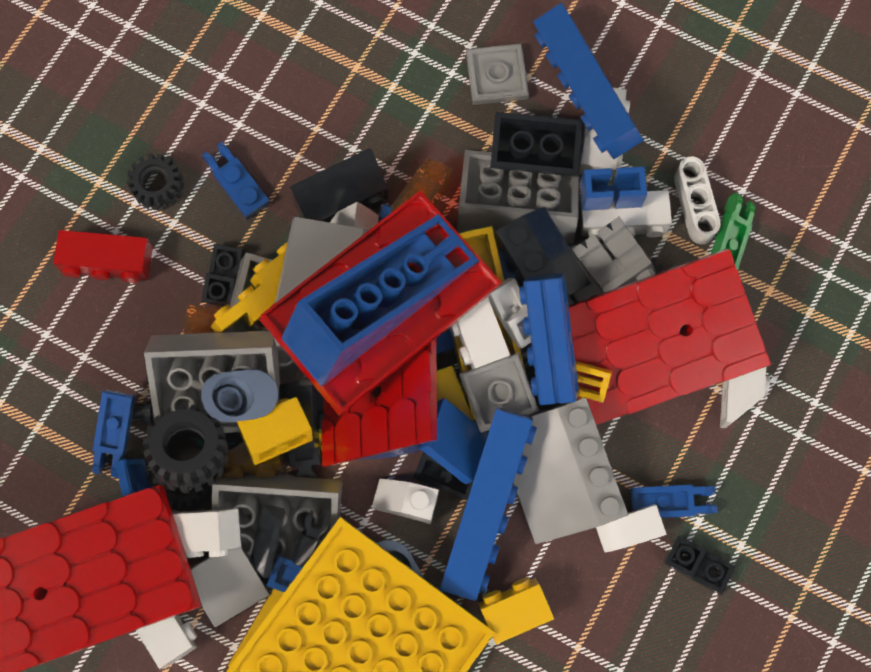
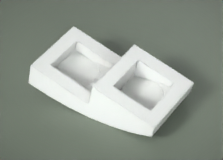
[488,278,531,349]
[596,504,667,553]

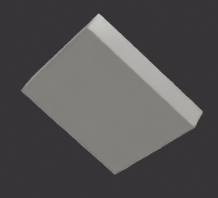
[466,44,529,105]
[459,353,539,433]
[190,545,270,627]

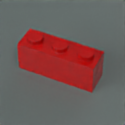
[53,230,153,283]

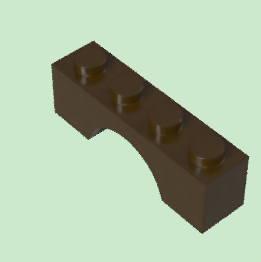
[169,437,283,479]

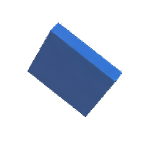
[420,398,488,484]

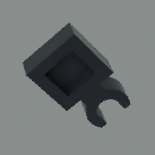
[288,440,322,478]

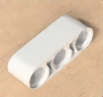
[674,156,720,244]

